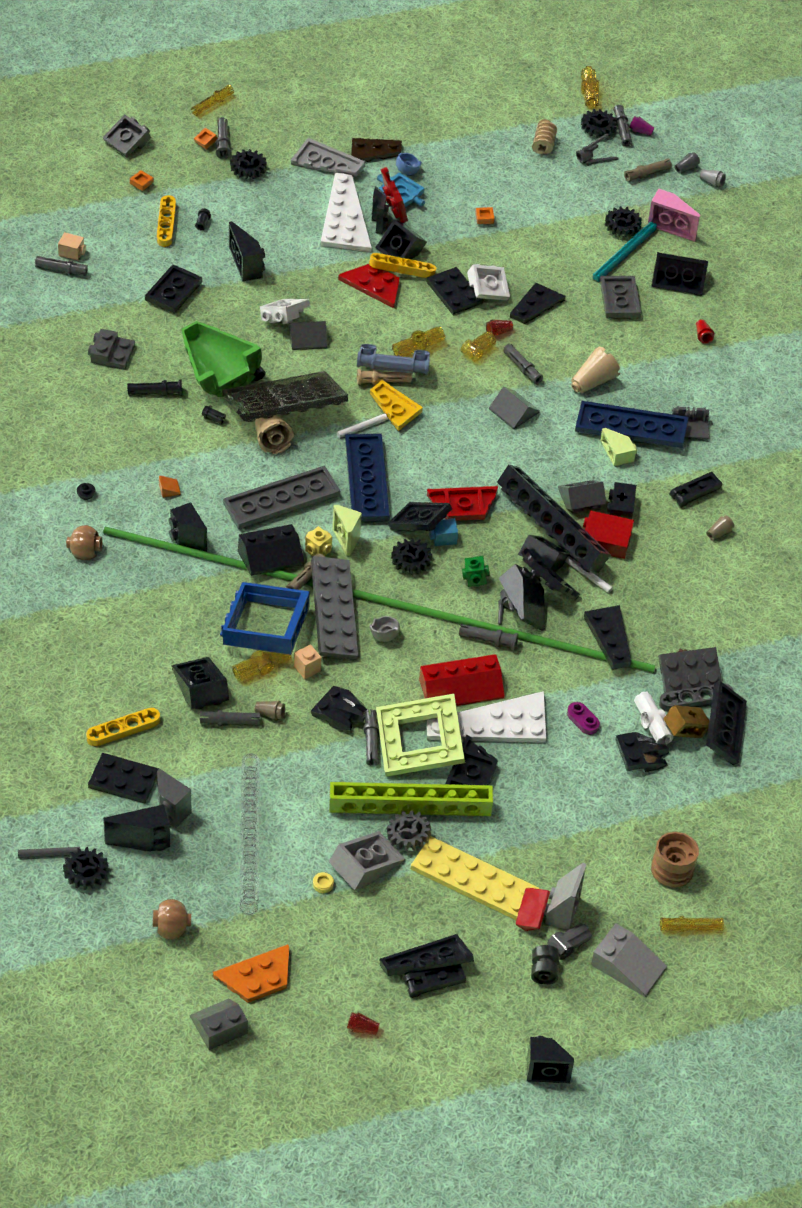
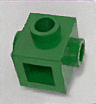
[462,556,490,587]

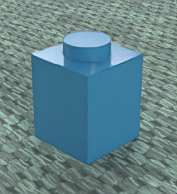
[429,518,458,546]

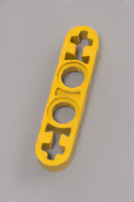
[157,195,176,247]
[369,253,437,278]
[86,708,160,746]

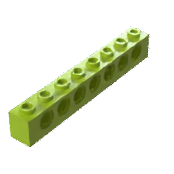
[329,782,493,816]

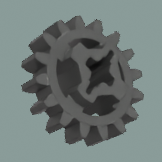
[387,811,431,852]

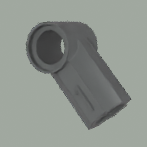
[547,923,592,960]

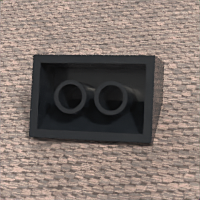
[651,252,708,295]
[238,524,304,576]

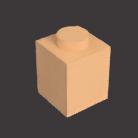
[58,232,86,261]
[294,644,322,679]

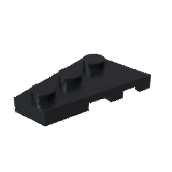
[510,282,566,324]

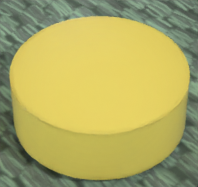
[313,872,334,893]

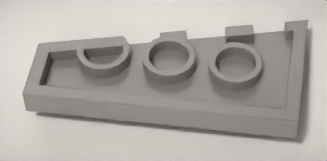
[291,138,365,177]

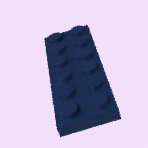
[575,401,689,448]
[345,433,390,522]

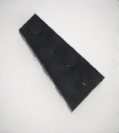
[584,605,631,670]

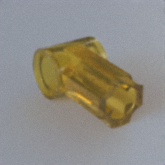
[460,331,496,362]

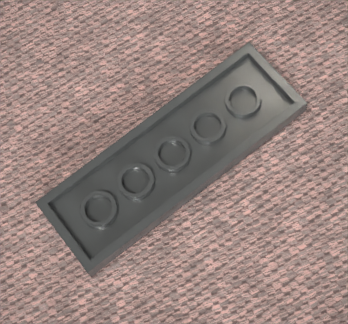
[223,466,341,529]
[311,556,358,660]

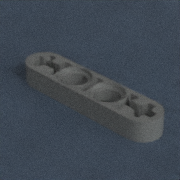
[659,683,733,712]

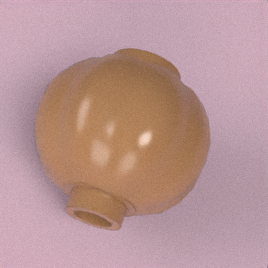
[66,525,103,560]
[153,899,191,939]

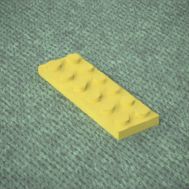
[410,836,539,920]

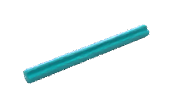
[593,222,657,282]

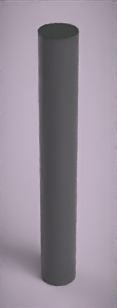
[18,847,80,858]

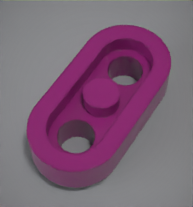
[567,702,600,735]

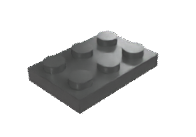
[600,276,641,318]
[658,647,722,693]

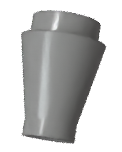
[700,169,726,187]

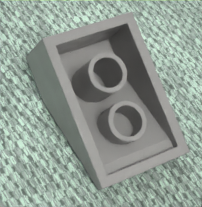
[329,831,405,890]
[544,863,586,931]
[591,923,667,997]

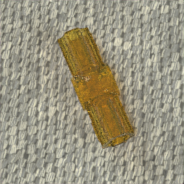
[581,66,599,109]
[392,326,445,357]
[232,650,292,681]

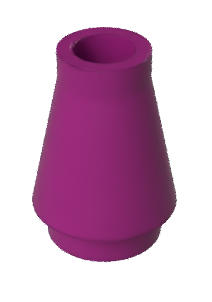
[629,116,655,136]

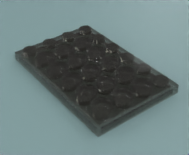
[222,371,348,422]

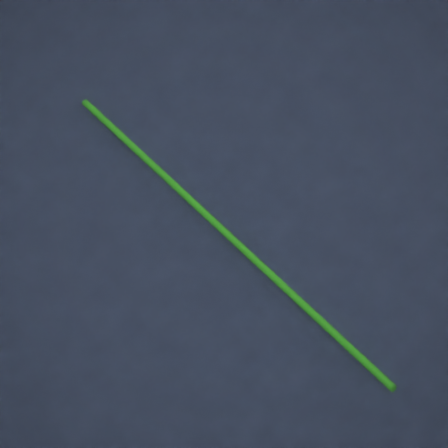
[103,526,655,673]

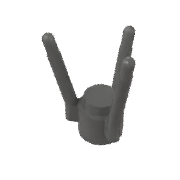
[576,134,618,165]
[498,589,514,625]

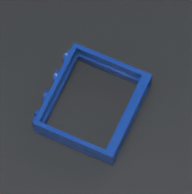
[220,582,310,655]

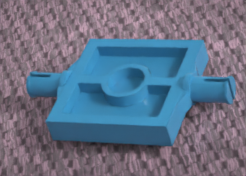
[377,173,425,208]

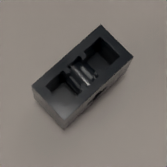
[607,482,637,520]

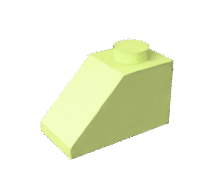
[600,428,637,466]

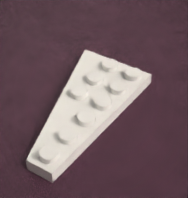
[320,173,372,252]
[427,691,546,743]

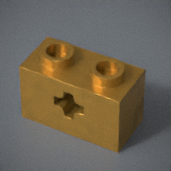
[663,705,709,738]

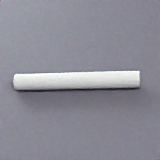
[337,414,388,439]
[565,556,613,594]

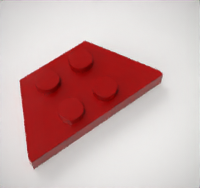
[380,167,408,223]
[338,264,400,308]
[427,486,498,521]

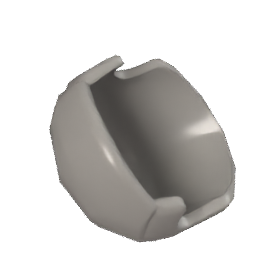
[370,616,400,642]

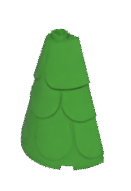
[181,321,262,397]

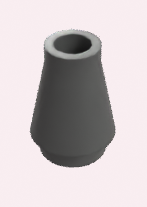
[675,152,700,174]

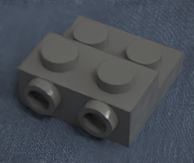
[103,114,152,157]
[88,329,135,370]

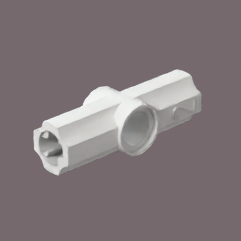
[634,692,673,745]

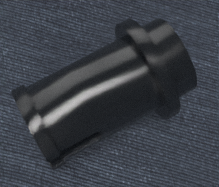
[195,208,211,230]
[202,405,226,425]

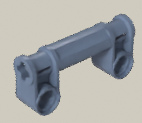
[357,344,430,375]

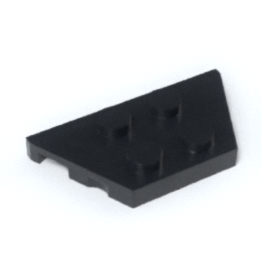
[520,547,581,600]
[445,735,498,785]

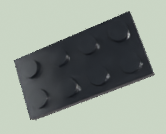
[706,681,747,765]

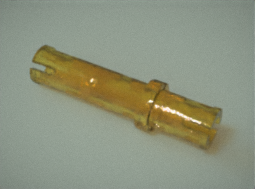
[191,84,234,116]
[660,916,724,932]

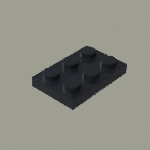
[145,264,202,314]
[426,267,483,315]
[388,502,452,531]
[88,753,159,804]

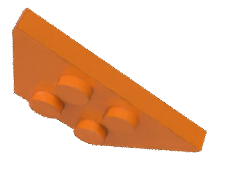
[213,944,289,1003]

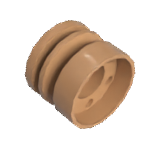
[651,832,699,887]

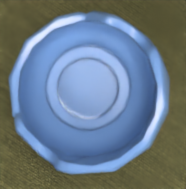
[396,153,422,176]

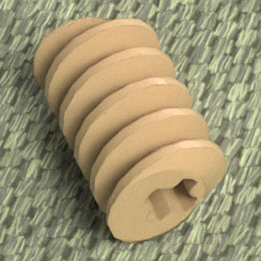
[532,119,557,154]

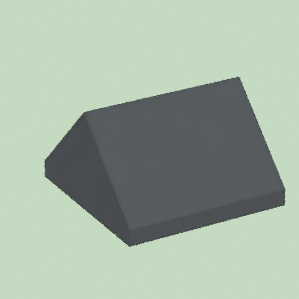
[288,321,327,350]
[489,386,540,429]

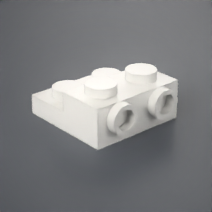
[467,264,510,301]
[260,299,310,324]

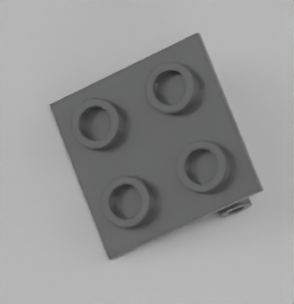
[672,406,709,439]

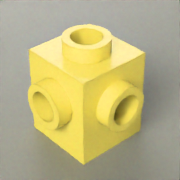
[305,526,332,556]

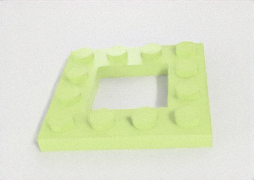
[376,694,465,777]

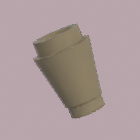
[706,515,734,541]
[255,701,286,720]

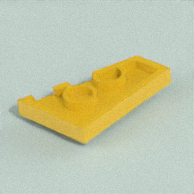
[370,380,423,431]

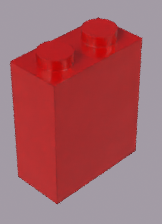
[583,510,634,559]

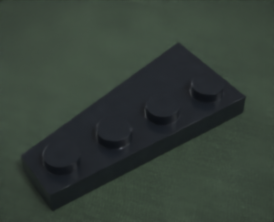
[379,934,474,976]

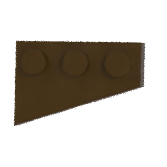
[351,138,402,162]

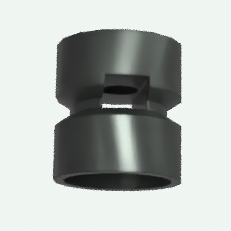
[531,945,559,985]

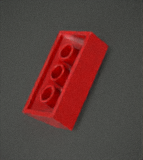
[419,654,505,706]

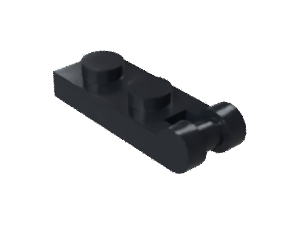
[669,472,722,508]
[403,964,466,998]

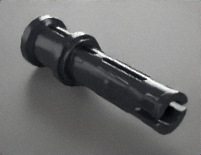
[127,379,182,396]

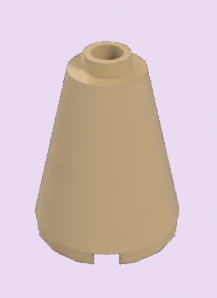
[571,346,620,393]
[254,408,294,454]

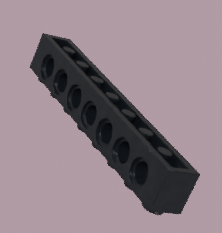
[497,464,611,573]

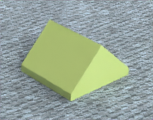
[332,505,362,556]

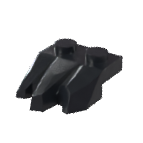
[372,186,389,234]
[311,686,367,730]
[615,732,669,772]

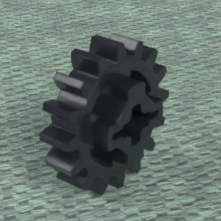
[581,109,617,138]
[230,149,267,179]
[605,206,642,237]
[391,538,432,575]
[63,847,109,890]

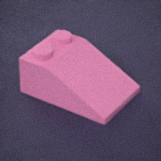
[648,189,700,242]

